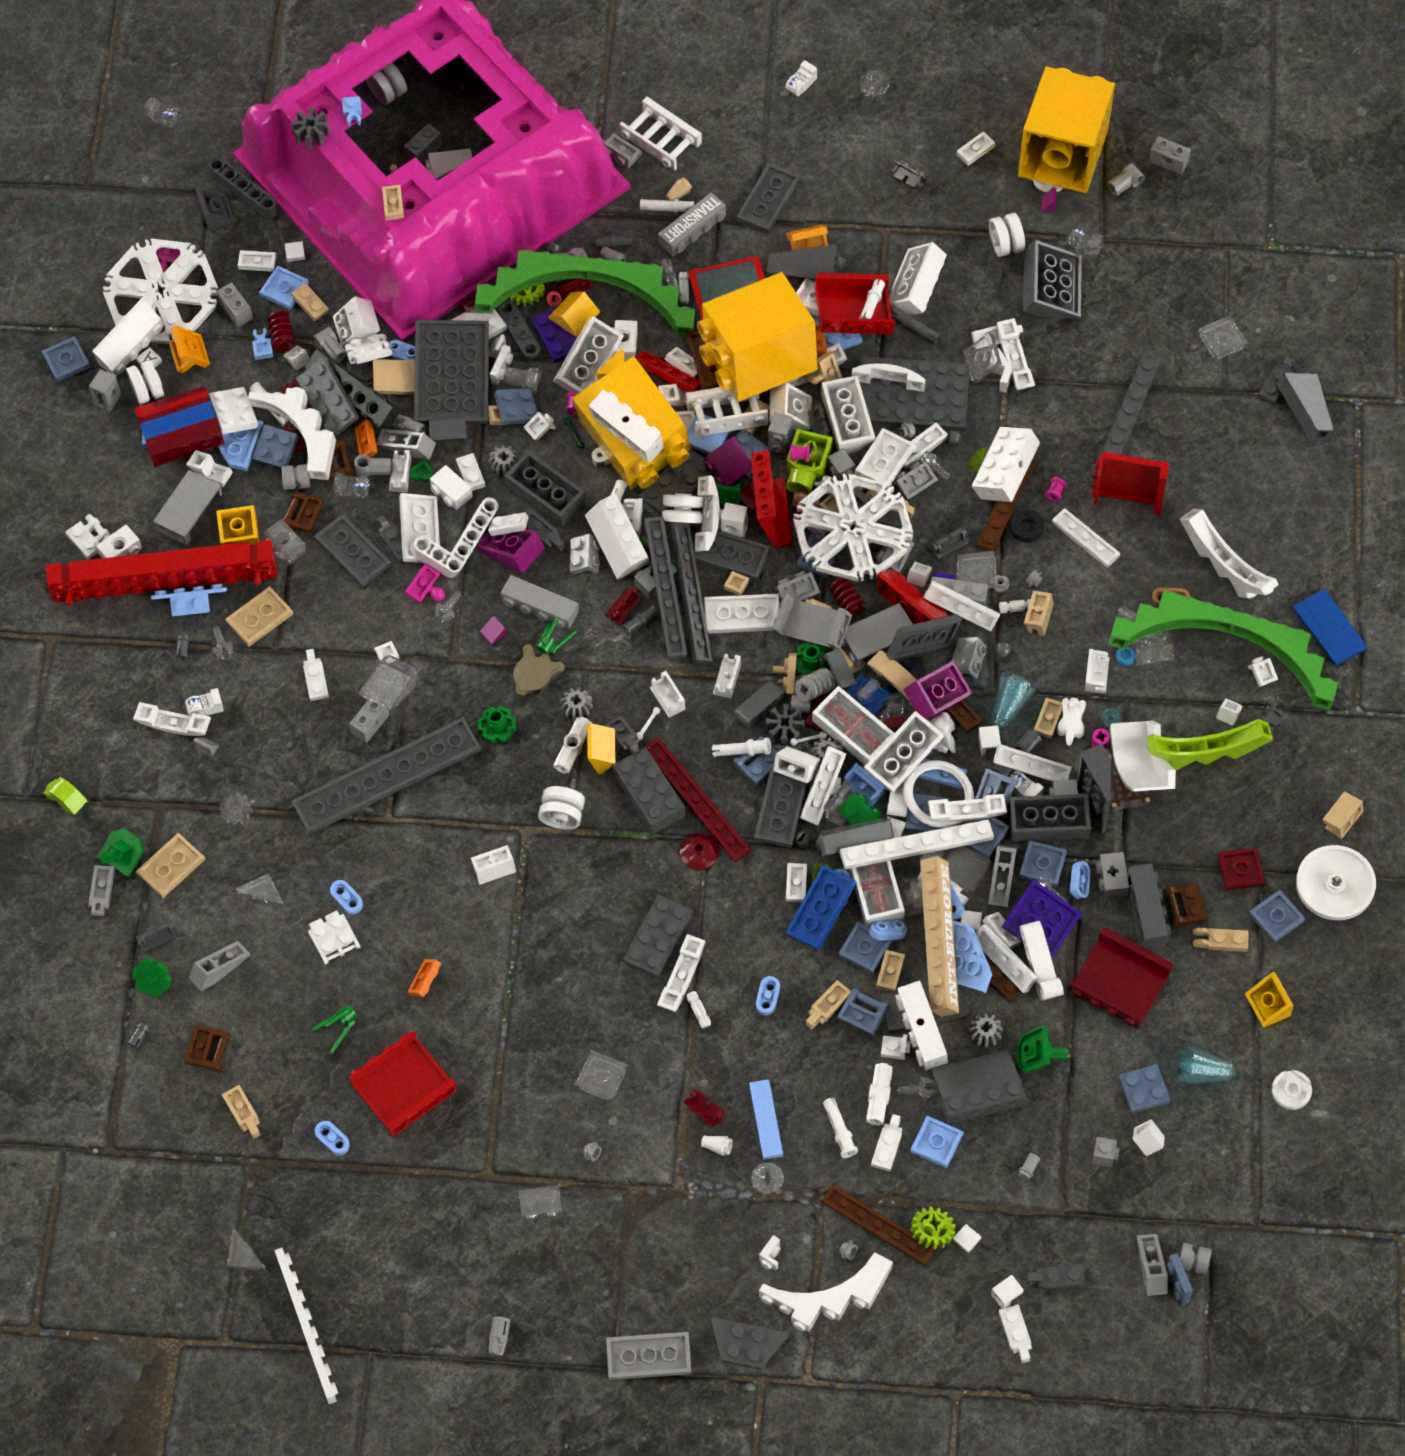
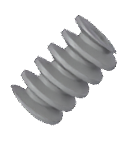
[795,668,837,701]

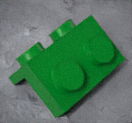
[837,791,883,825]

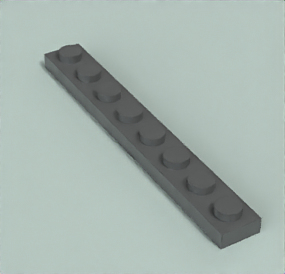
[1092,356,1160,479]
[644,516,687,660]
[670,522,712,664]

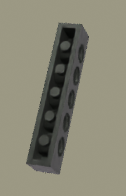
[305,349,401,429]

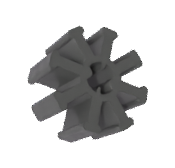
[291,108,330,149]
[766,704,804,747]

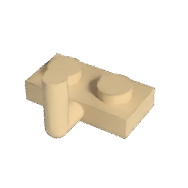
[802,351,842,385]
[773,653,797,694]

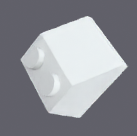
[769,383,812,430]

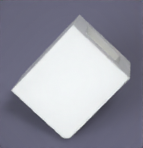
[978,726,1001,756]
[1133,1120,1165,1156]
[991,1275,1024,1309]

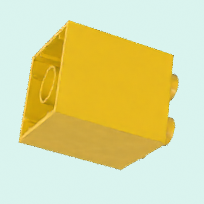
[1018,66,1115,193]
[697,272,818,402]
[572,356,691,490]

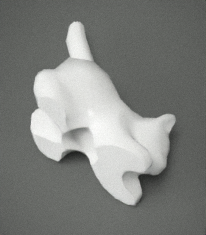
[1057,698,1086,746]
[927,712,956,753]

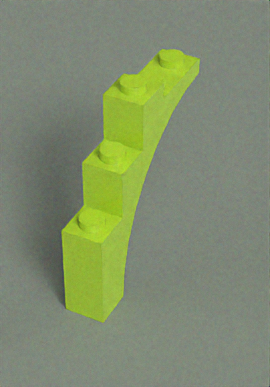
[1146,719,1273,770]

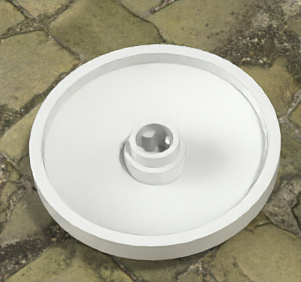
[1296,845,1376,920]

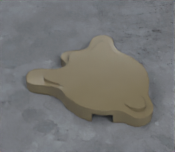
[513,645,565,697]

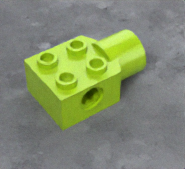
[786,429,833,494]

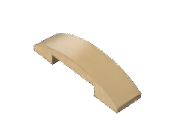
[867,650,917,706]

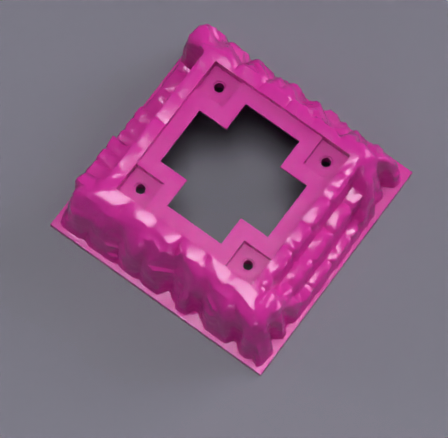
[232,0,631,342]

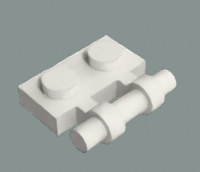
[65,514,110,560]

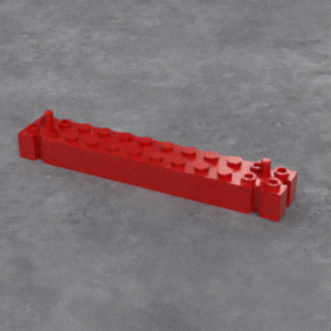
[46,540,278,606]

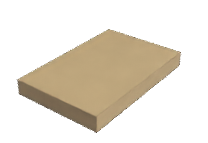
[372,359,415,395]
[225,586,293,647]
[136,833,206,898]

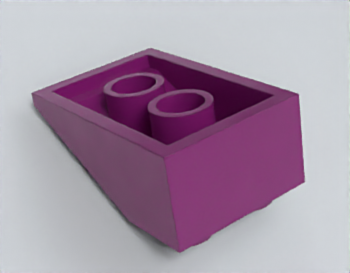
[703,436,752,486]
[475,529,545,573]
[903,660,973,720]

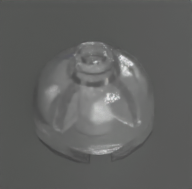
[898,878,924,917]

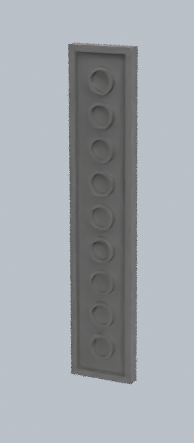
[291,717,481,834]

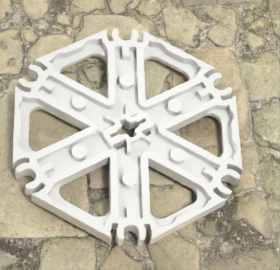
[103,239,219,344]
[793,474,913,582]

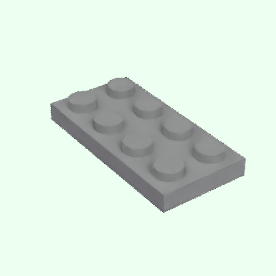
[606,1332,691,1380]

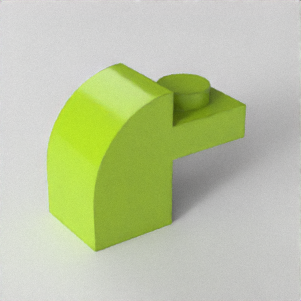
[43,777,87,815]

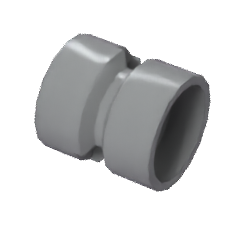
[282,464,311,490]
[1180,1243,1212,1275]

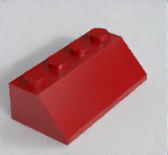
[877,569,948,624]

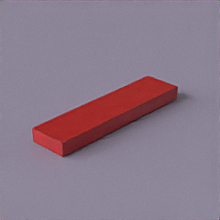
[635,351,702,393]

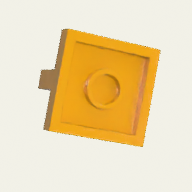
[786,225,828,251]
[169,325,210,374]

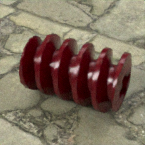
[267,310,294,352]
[830,577,865,618]

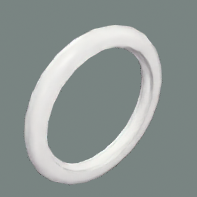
[903,760,974,828]

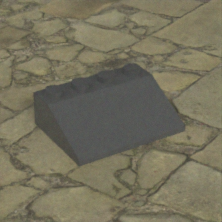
[1023,240,1082,319]
[1077,744,1112,834]
[931,1049,1026,1124]

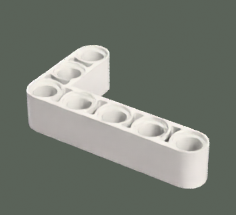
[410,497,498,578]

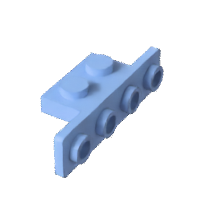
[151,584,228,616]

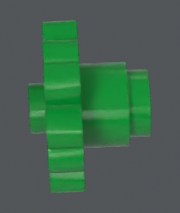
[796,642,830,676]
[478,706,516,744]
[132,958,172,997]

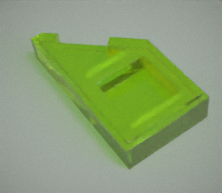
[968,446,991,472]

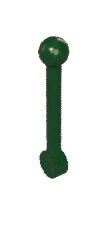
[564,417,584,449]

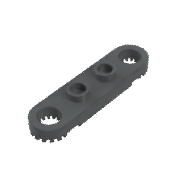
[498,300,540,361]

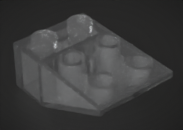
[358,654,421,709]

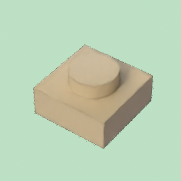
[488,406,508,425]
[724,571,749,596]

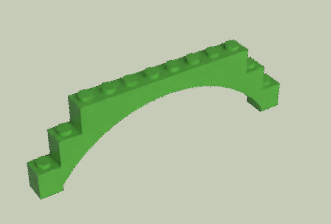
[475,250,695,336]
[1108,590,1338,710]

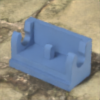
[843,763,886,808]

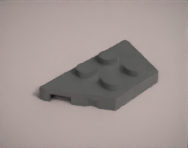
[711,1317,789,1370]

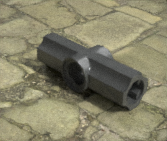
[992,729,1042,777]

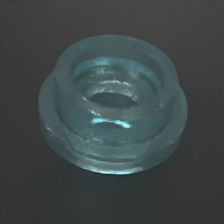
[1101,708,1120,727]

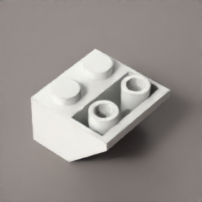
[333,296,380,347]

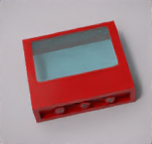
[688,256,765,320]

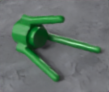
[536,617,577,655]
[312,1005,357,1055]

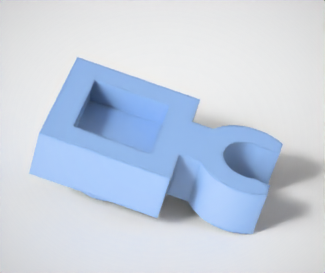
[341,96,362,126]
[252,328,273,360]

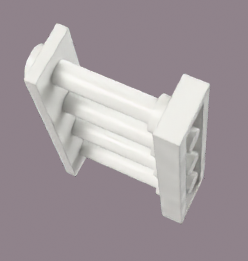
[620,97,702,171]
[686,387,768,437]

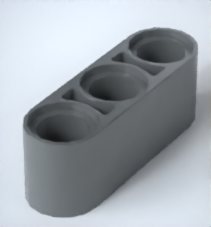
[733,680,787,729]

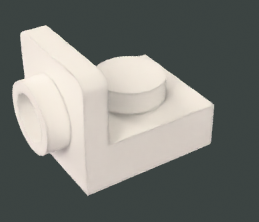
[524,412,556,441]
[1248,656,1278,687]
[881,1034,911,1060]
[759,1235,781,1271]

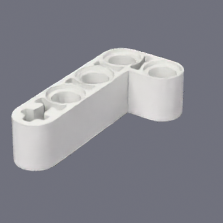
[1020,921,1064,1000]

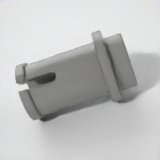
[1018,1153,1040,1180]

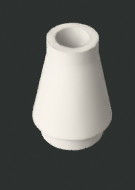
[701,1135,733,1156]

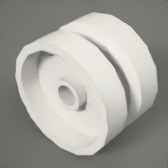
[365,63,407,105]
[989,212,1025,257]
[126,359,165,406]
[662,493,704,523]
[538,786,585,829]

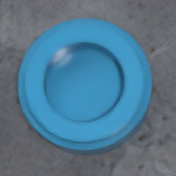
[1116,647,1135,666]

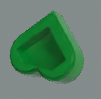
[410,460,434,482]

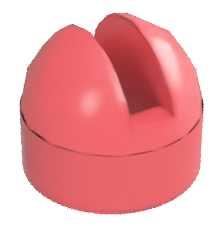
[546,291,562,307]

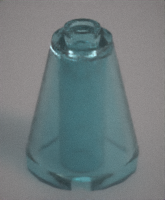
[992,672,1036,728]
[1177,1044,1235,1085]

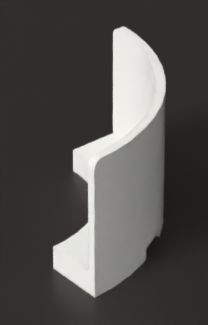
[1110,721,1176,791]

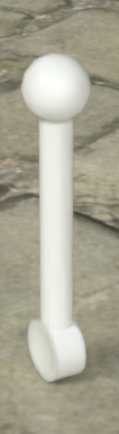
[636,707,660,741]
[790,732,827,746]

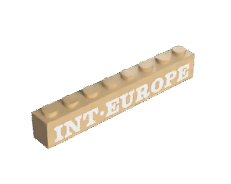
[920,856,959,1017]

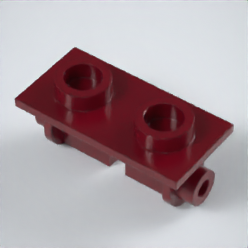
[555,278,594,302]
[605,586,642,625]
[683,1089,725,1127]

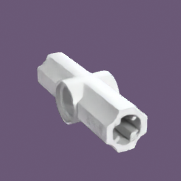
[553,717,592,774]
[866,1063,893,1126]

